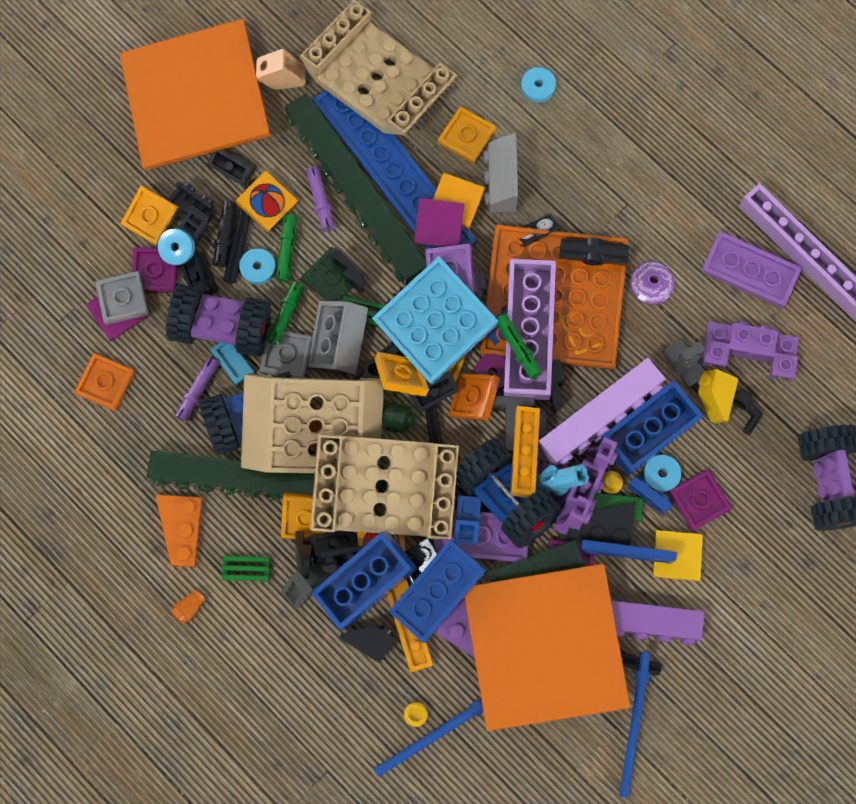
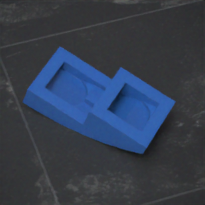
[454,495,481,545]

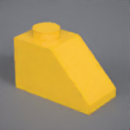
[698,369,738,423]

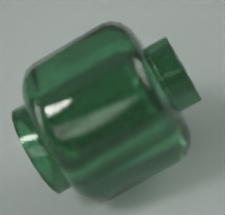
[382,402,416,434]

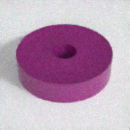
[474,354,505,391]

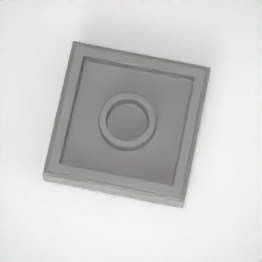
[95,271,149,325]
[259,328,313,378]

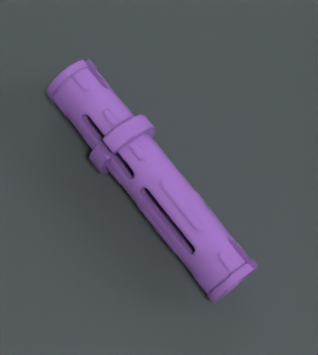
[306,167,335,232]
[174,357,220,423]

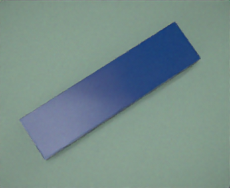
[580,540,677,564]

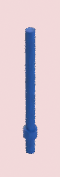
[619,651,651,798]
[374,700,484,777]

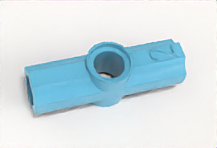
[536,465,589,496]

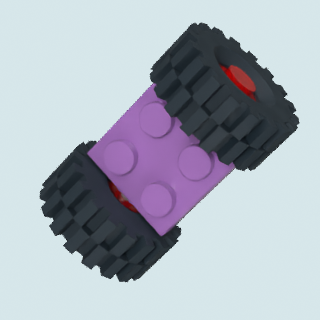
[166,284,272,357]
[797,424,856,531]

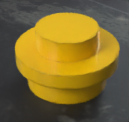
[601,471,623,494]
[404,702,428,727]

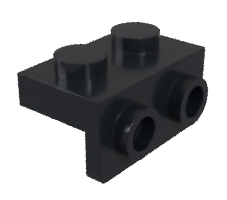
[167,180,215,230]
[307,530,364,566]

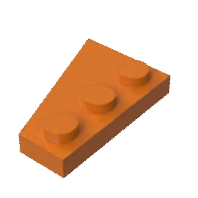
[155,495,203,568]

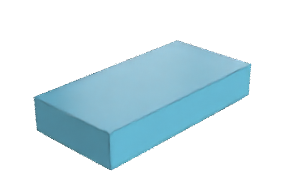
[210,342,255,386]

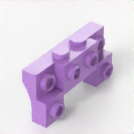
[702,321,799,382]
[553,437,618,535]

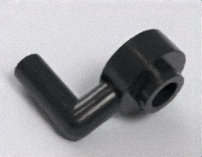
[733,389,763,435]

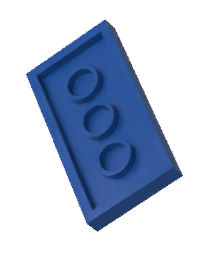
[388,539,487,643]

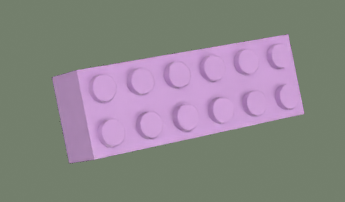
[504,259,556,400]
[538,358,666,469]

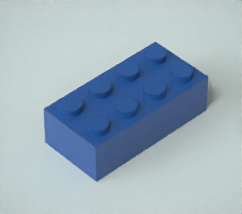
[600,381,703,477]
[311,532,418,630]

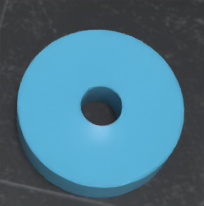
[521,67,556,103]
[158,229,195,265]
[239,248,276,285]
[643,455,681,493]

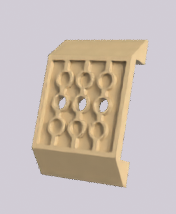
[300,0,457,135]
[241,374,384,473]
[310,435,459,540]

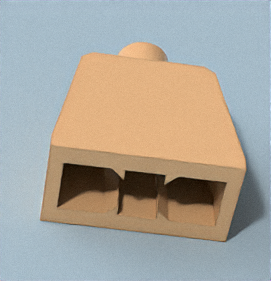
[256,49,306,90]

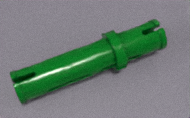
[275,214,298,283]
[266,282,304,346]
[497,314,543,379]

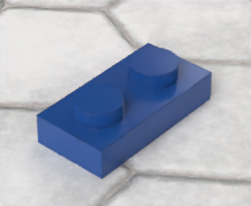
[626,477,672,516]

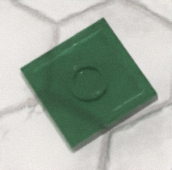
[301,246,364,301]

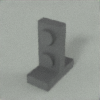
[662,339,705,389]
[492,396,534,453]
[281,562,341,610]

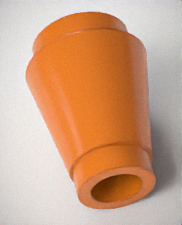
[170,590,205,625]

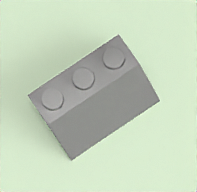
[484,133,518,213]
[307,301,368,375]

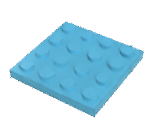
[372,256,499,385]

